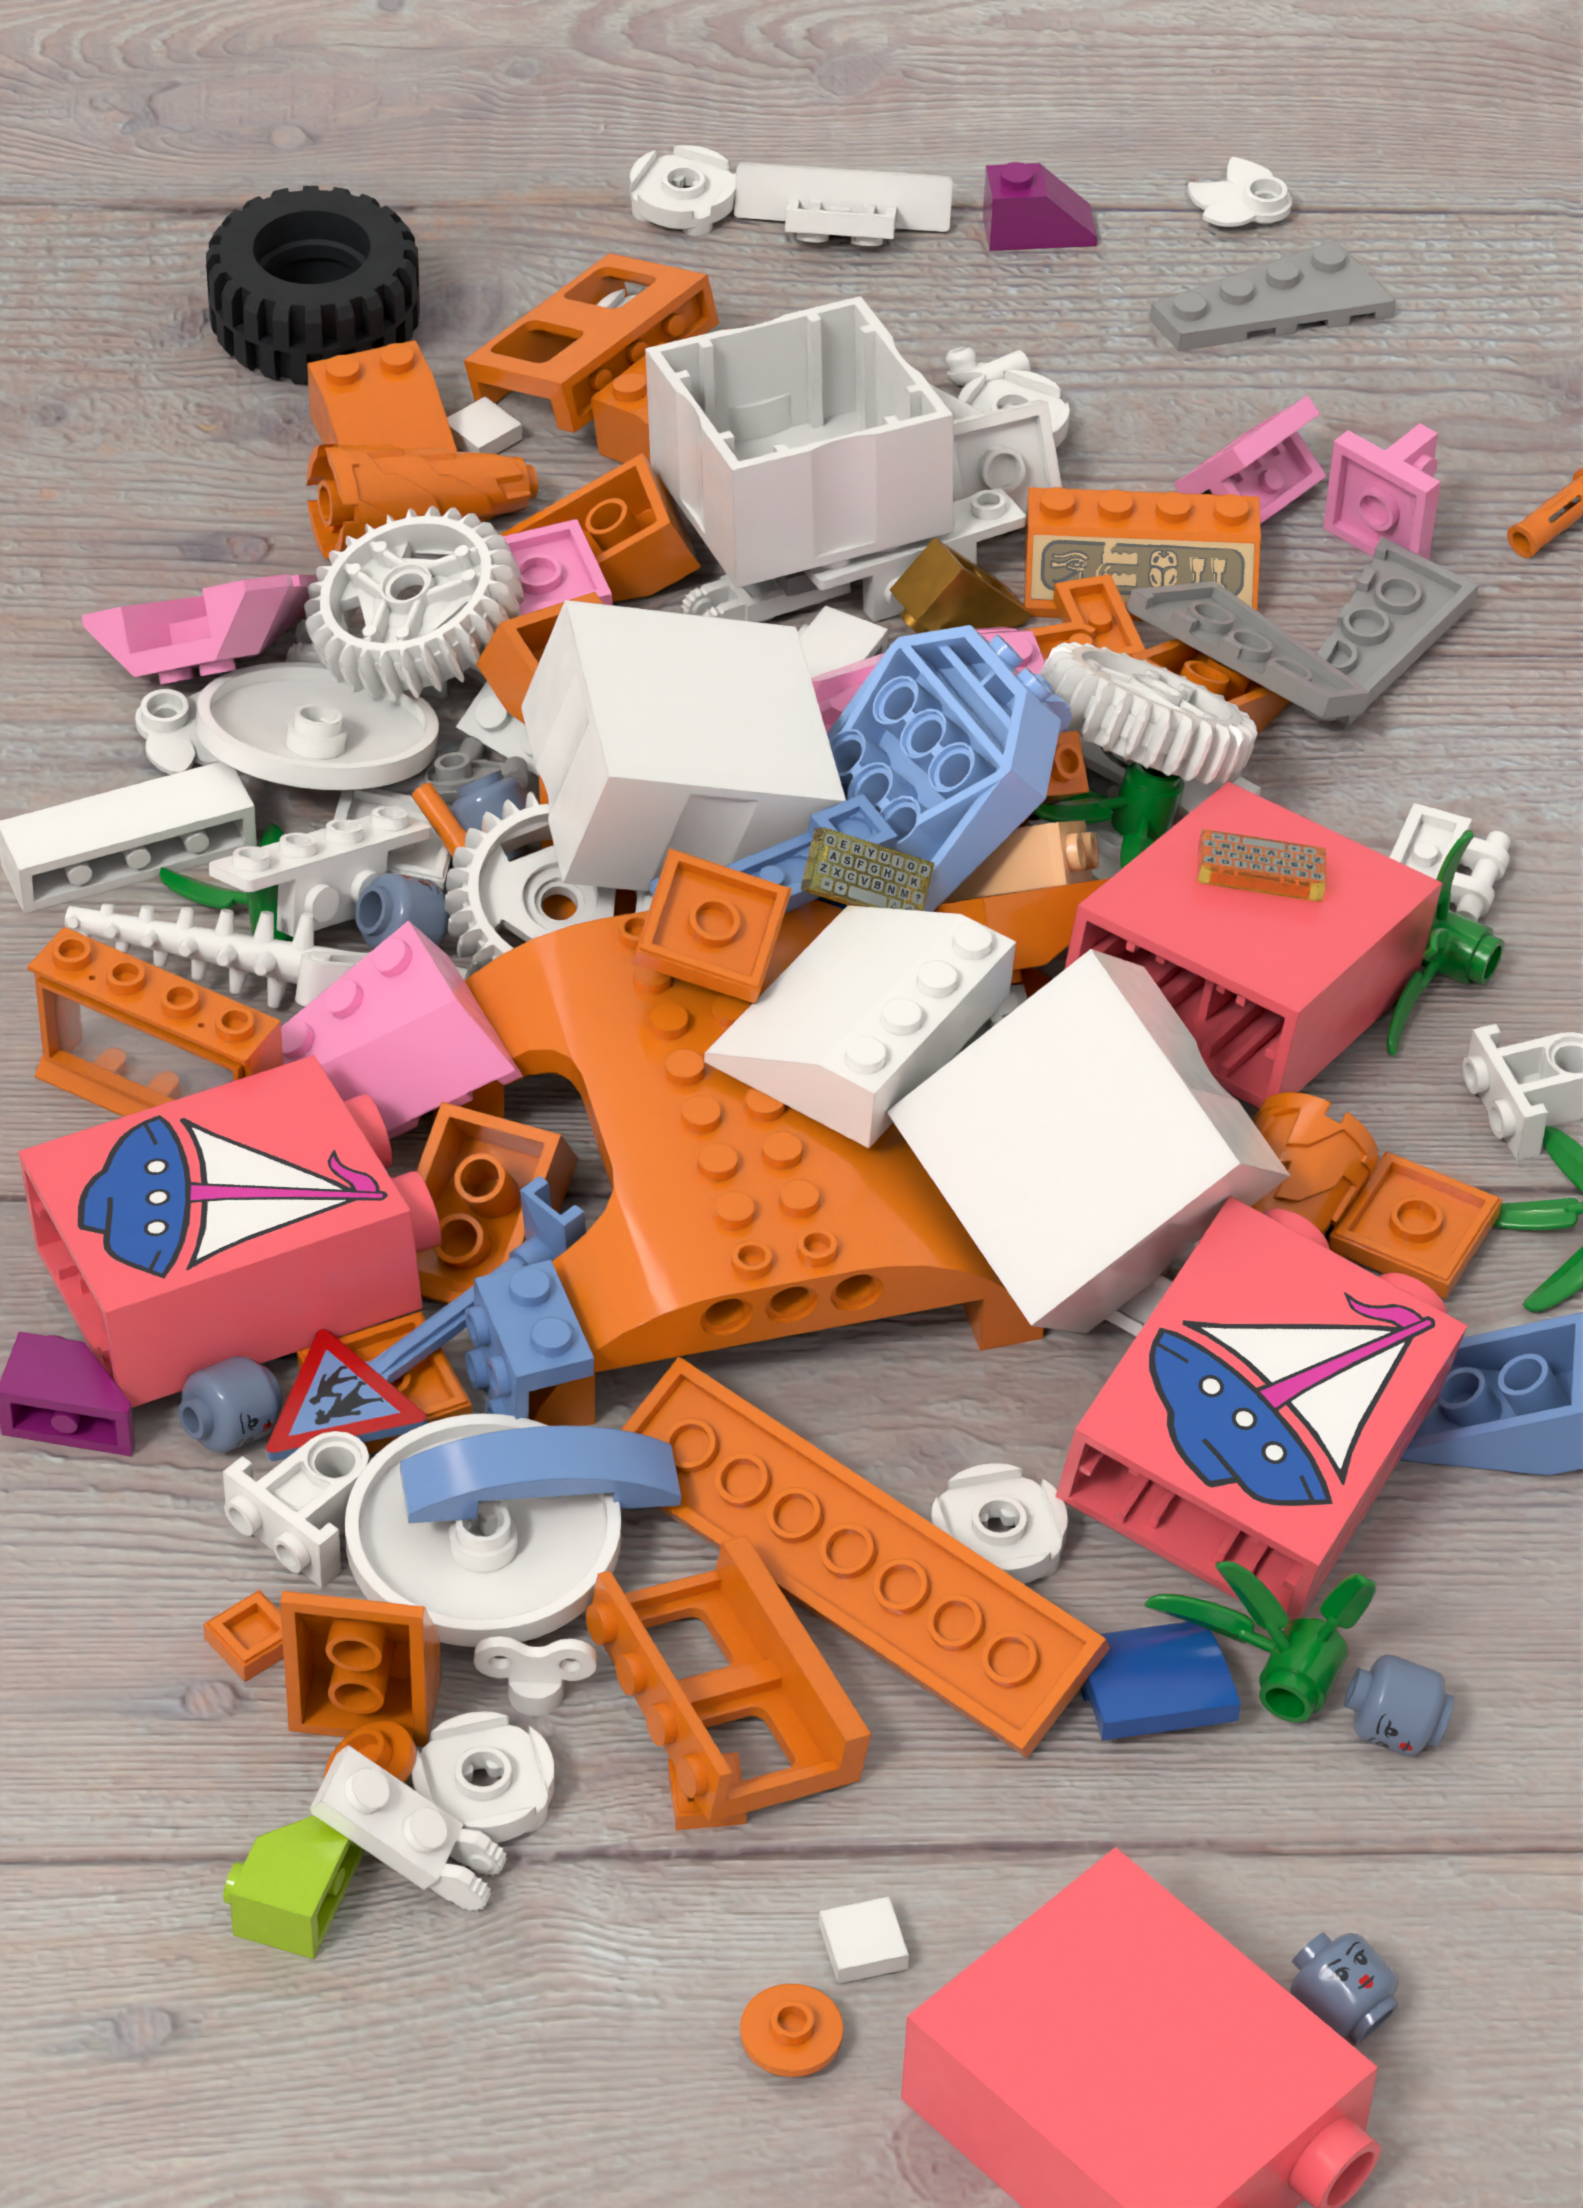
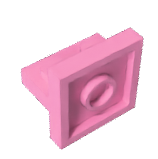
[1173,395,1327,524]
[1323,423,1441,560]
[503,519,612,615]

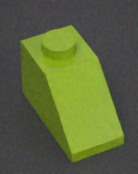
[223,1815,365,1959]

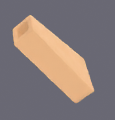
[942,820,1099,903]

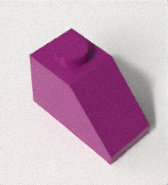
[983,162,1097,251]
[0,1331,135,1457]

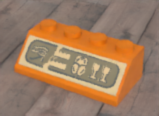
[1024,487,1261,621]

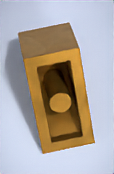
[889,537,1032,634]

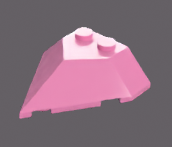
[81,574,318,685]

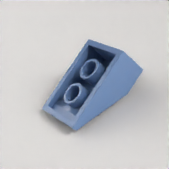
[1400,1312,1583,1476]

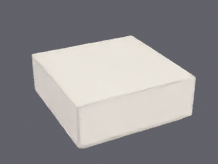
[447,396,522,454]
[819,1896,909,1984]

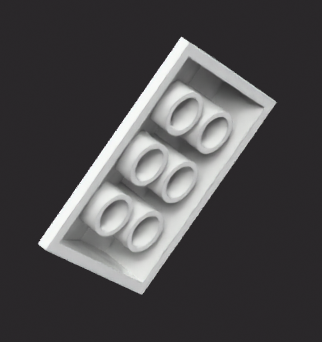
[704,905,1016,1148]

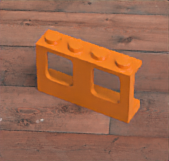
[464,253,719,433]
[586,1536,872,1823]

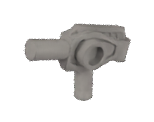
[379,737,528,804]

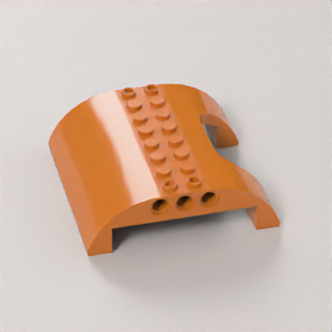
[431,900,1044,1426]

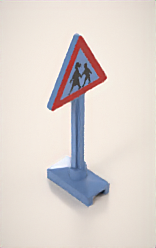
[266,1176,586,1461]

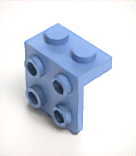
[465,1260,594,1420]

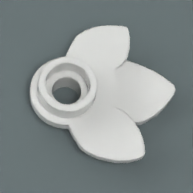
[1187,157,1292,227]
[135,689,220,775]

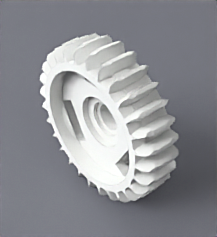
[304,506,525,701]
[1040,641,1258,786]
[444,791,653,974]

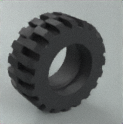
[206,186,420,385]

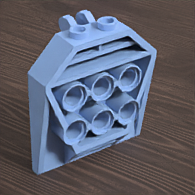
[827,625,1072,912]

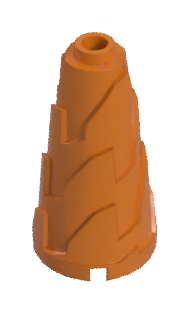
[306,443,538,559]
[1251,1092,1378,1235]

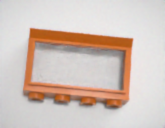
[27,927,283,1117]

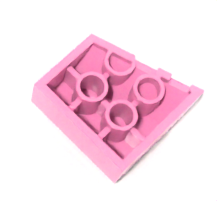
[281,920,523,1140]

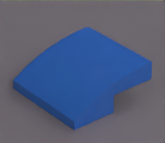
[1080,1622,1241,1741]

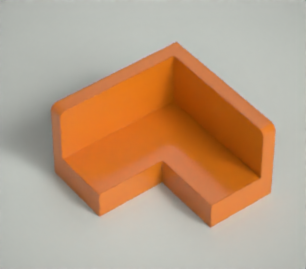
[1025,574,1145,662]

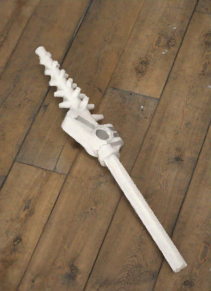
[64,903,471,1008]

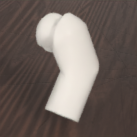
[946,346,1031,387]

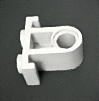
[1462,1024,1583,1161]
[223,1431,369,1588]

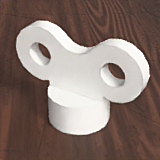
[473,1636,597,1716]

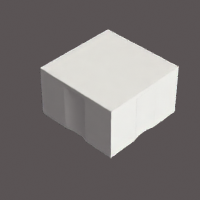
[645,296,954,588]
[521,600,846,891]
[887,949,1290,1334]

